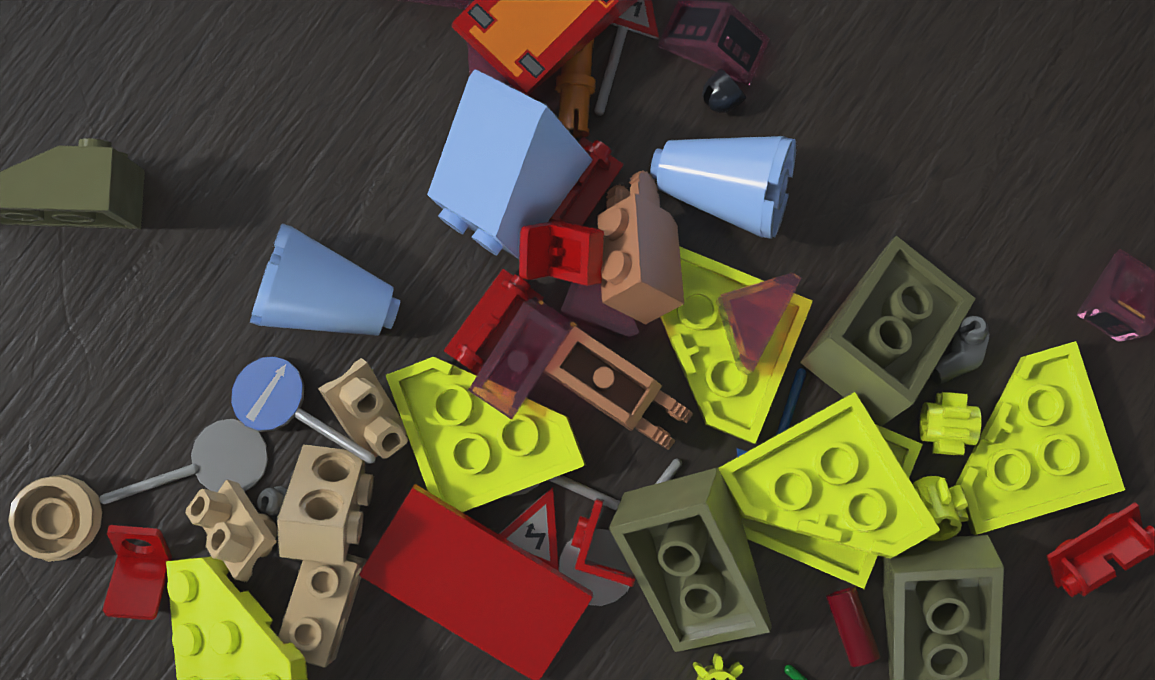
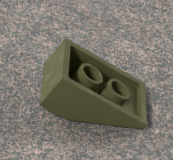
[0,138,145,229]
[800,236,976,426]
[609,467,772,652]
[883,535,1004,680]

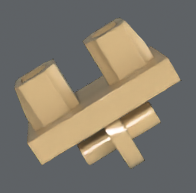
[318,358,408,458]
[186,480,278,582]

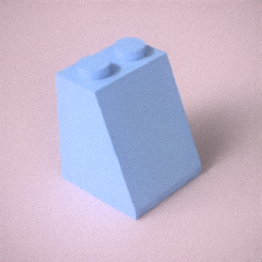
[427,69,593,259]

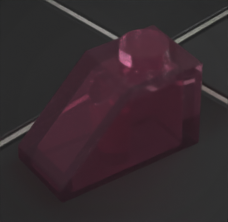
[468,297,577,420]

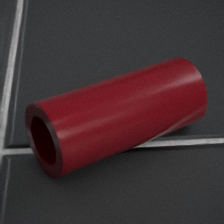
[826,586,881,667]

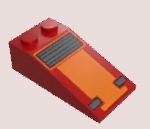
[452,0,638,96]

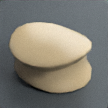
[8,475,102,562]

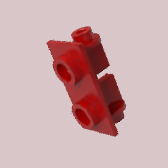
[548,137,624,226]
[444,269,544,380]
[1047,502,1155,597]

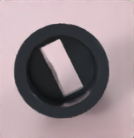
[702,68,747,113]

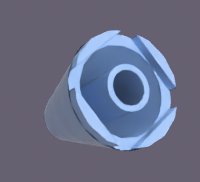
[650,136,796,239]
[250,224,400,336]

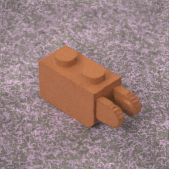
[597,170,684,324]
[545,326,693,450]

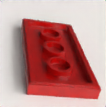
[359,484,593,680]

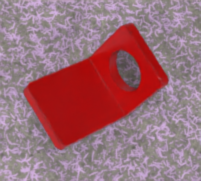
[571,498,635,587]
[103,525,172,620]

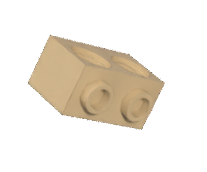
[277,444,374,565]
[278,554,367,668]

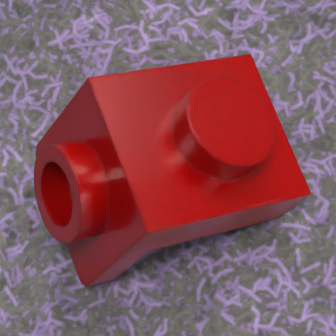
[519,221,604,286]

